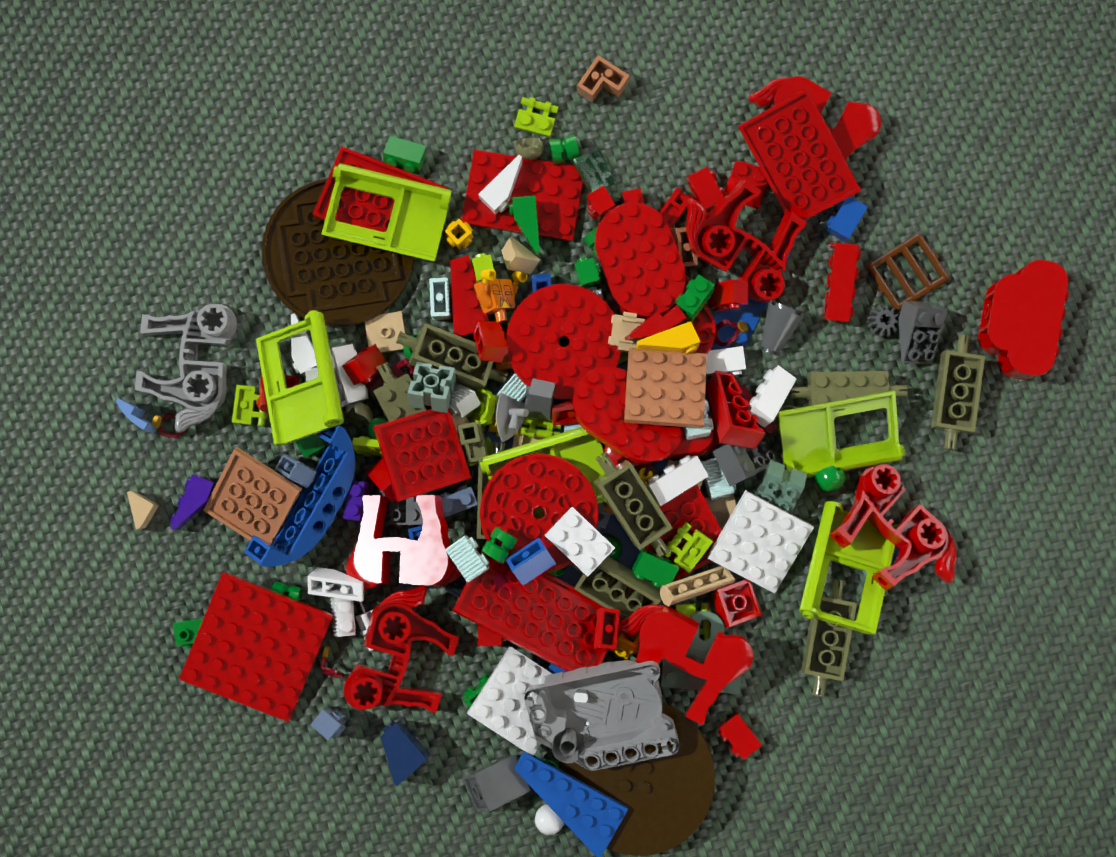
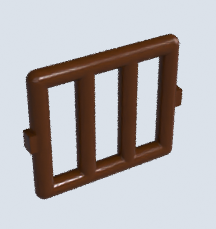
[867,233,950,312]

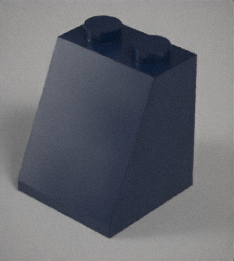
[381,720,430,786]

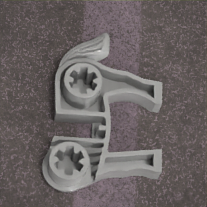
[135,304,237,433]

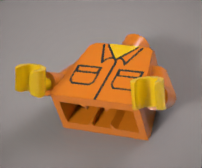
[474,269,528,323]

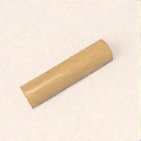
[660,566,735,606]

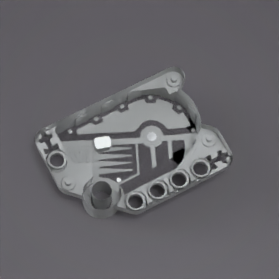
[524,660,679,771]

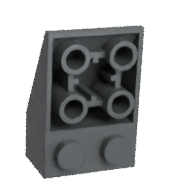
[899,301,948,364]
[713,435,777,486]
[374,487,435,525]

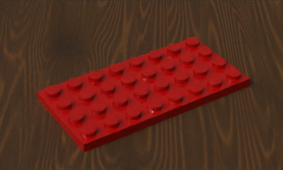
[452,543,622,672]

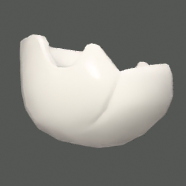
[535,804,564,835]

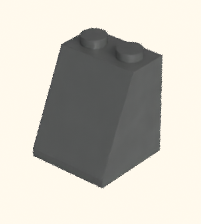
[462,754,530,812]

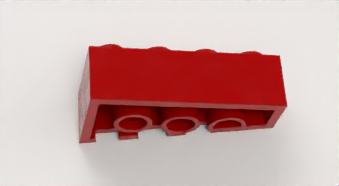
[823,242,861,322]
[450,255,489,339]
[706,370,766,449]

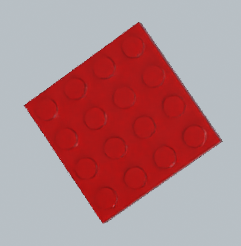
[373,408,471,502]
[644,484,722,582]

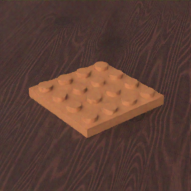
[624,348,707,428]
[203,447,302,544]

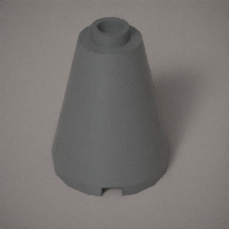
[761,300,805,355]

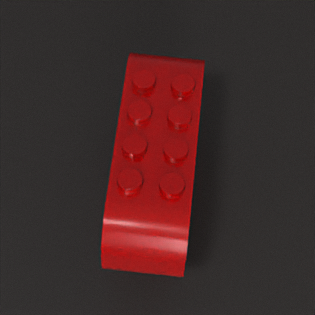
[978,260,1069,380]

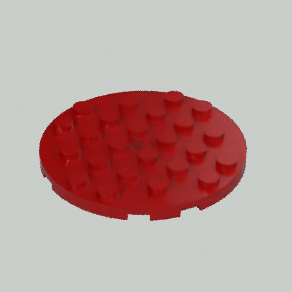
[506,284,621,399]
[480,454,598,572]

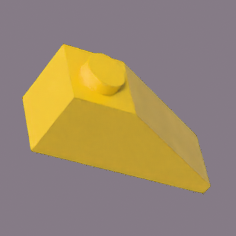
[636,321,700,354]

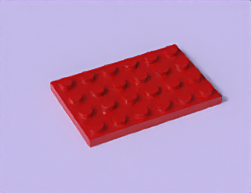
[738,88,861,220]
[313,146,448,240]
[461,150,585,242]

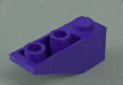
[170,474,217,530]

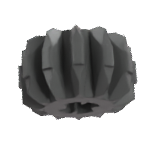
[867,305,899,337]

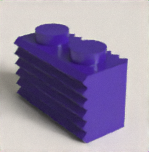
[343,481,371,521]

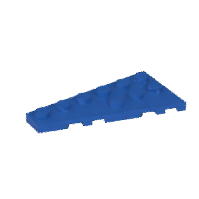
[514,751,628,857]

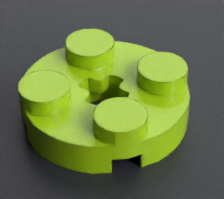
[467,389,497,427]

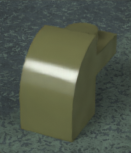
[458,421,488,463]

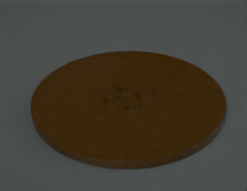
[262,178,415,327]
[558,701,715,856]

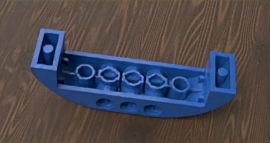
[244,425,355,567]

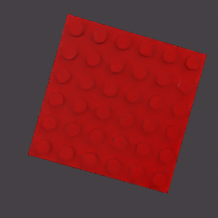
[179,571,333,722]

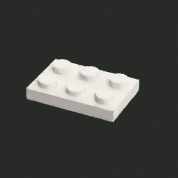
[545,507,615,577]

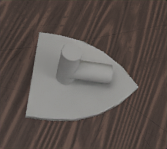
[496,393,529,442]

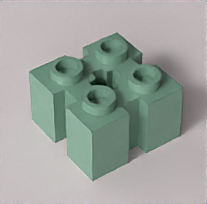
[407,362,456,413]
[755,460,807,514]

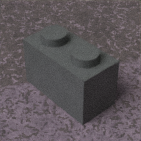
[524,378,555,421]

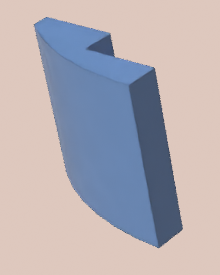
[116,398,157,433]

